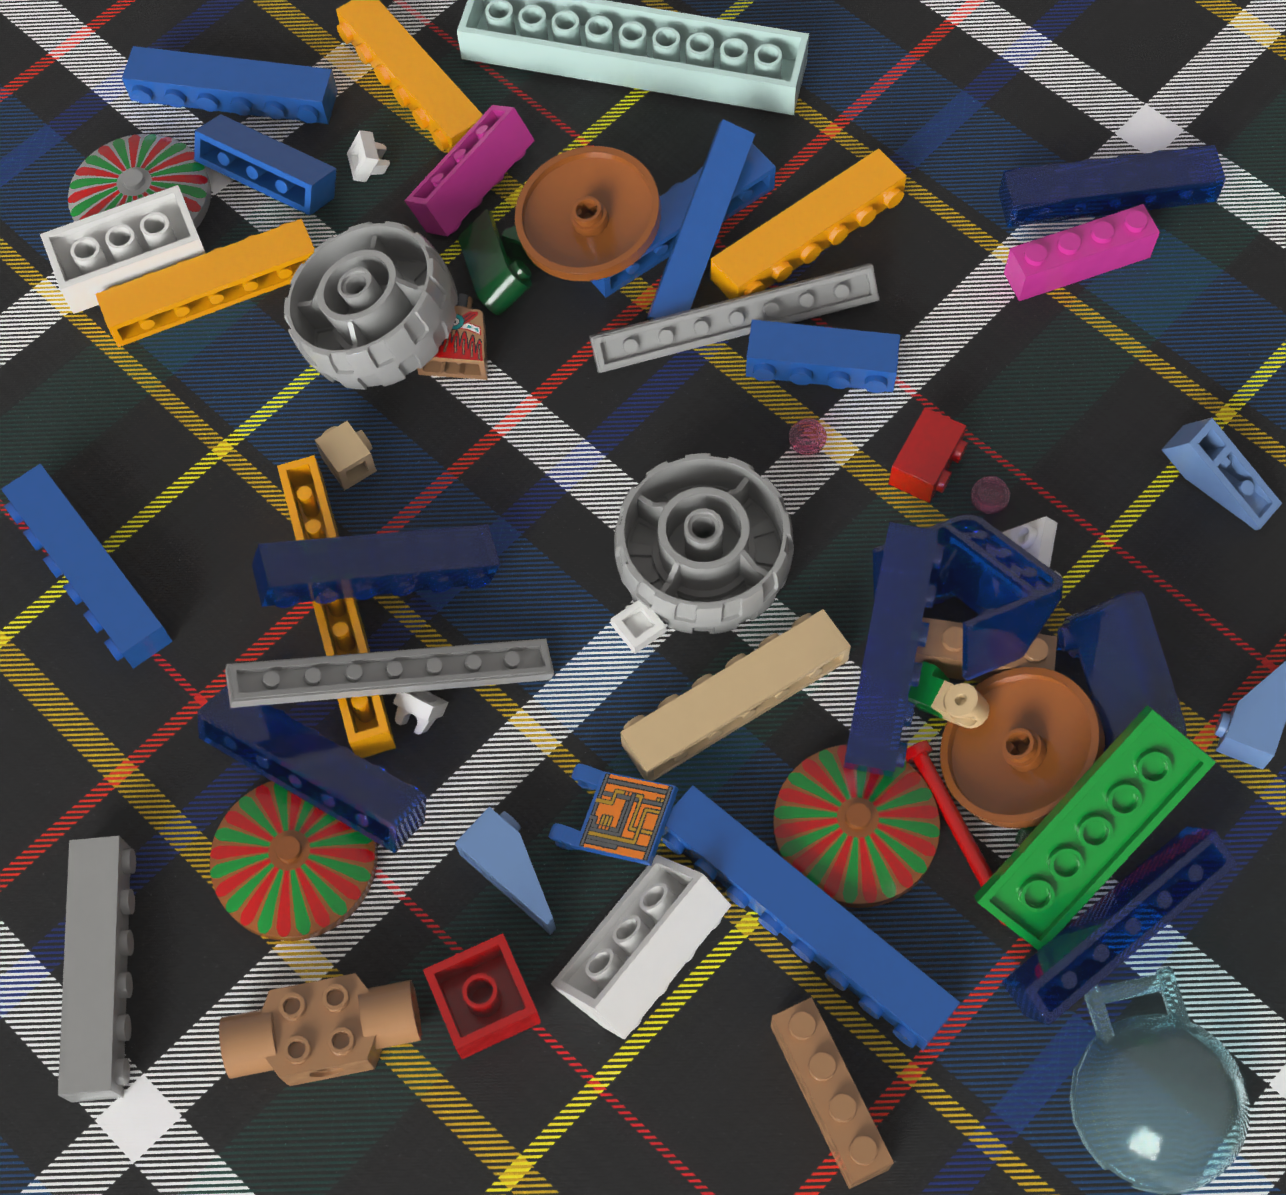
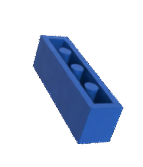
[194,114,336,216]
[746,319,900,393]

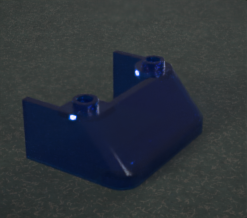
[873,515,1063,681]
[1056,590,1187,752]

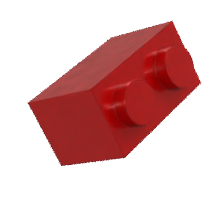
[888,407,968,503]

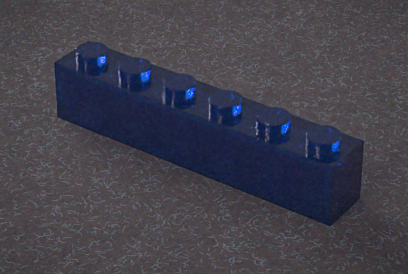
[998,145,1226,227]
[843,522,944,777]
[252,524,500,608]
[197,685,427,853]
[1002,826,1238,1025]

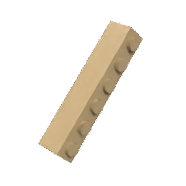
[620,609,851,781]

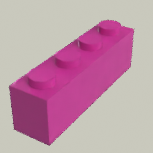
[404,105,535,237]
[1004,204,1160,301]

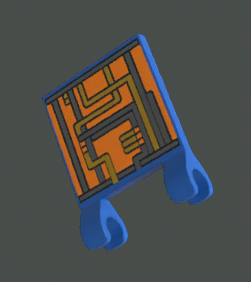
[549,764,678,866]

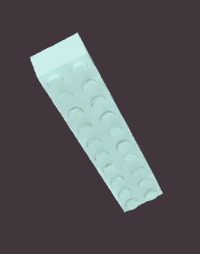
[457,0,809,115]

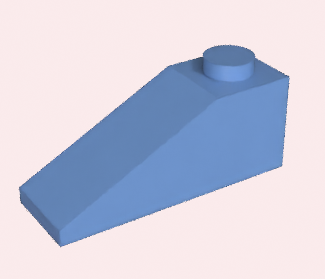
[1162,417,1282,530]
[1214,661,1286,770]
[455,806,556,935]

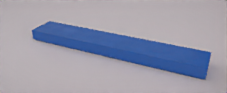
[646,119,755,320]

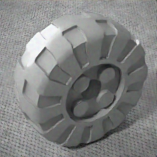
[284,221,458,390]
[614,453,794,634]

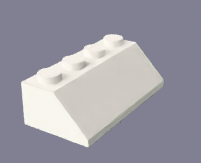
[40,185,206,314]
[551,855,732,1040]

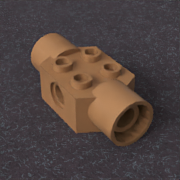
[219,973,422,1086]

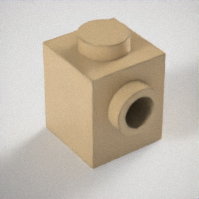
[315,421,377,490]

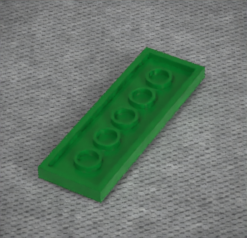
[974,705,1216,952]

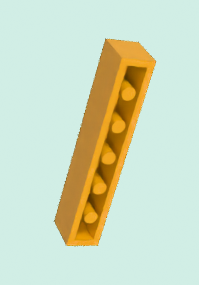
[336,0,483,153]
[710,149,907,299]
[95,218,315,347]

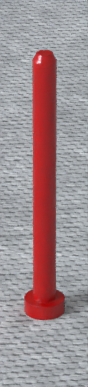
[903,740,1006,926]

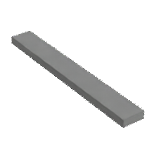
[589,263,879,373]
[225,638,554,708]

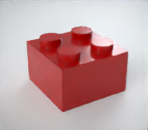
[423,933,541,1059]

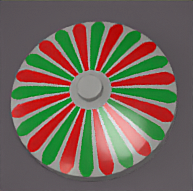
[68,134,211,228]

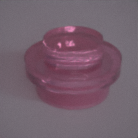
[789,418,827,455]
[971,476,1010,514]

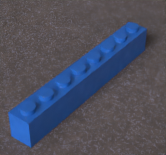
[662,785,960,1051]

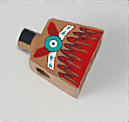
[417,293,488,380]

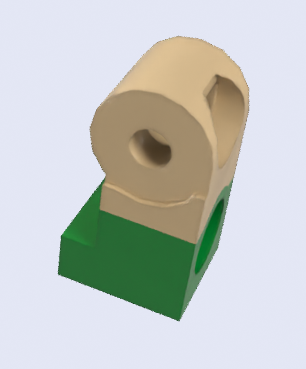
[905,661,989,729]

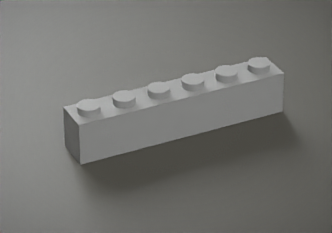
[58,836,136,1103]

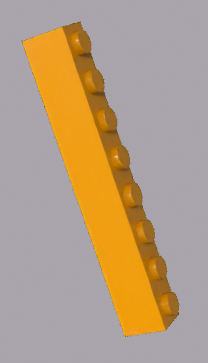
[277,455,396,760]

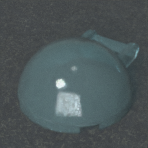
[1070,966,1250,1195]

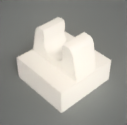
[347,130,390,182]
[611,600,666,654]
[393,691,449,735]

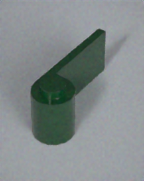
[458,209,532,315]

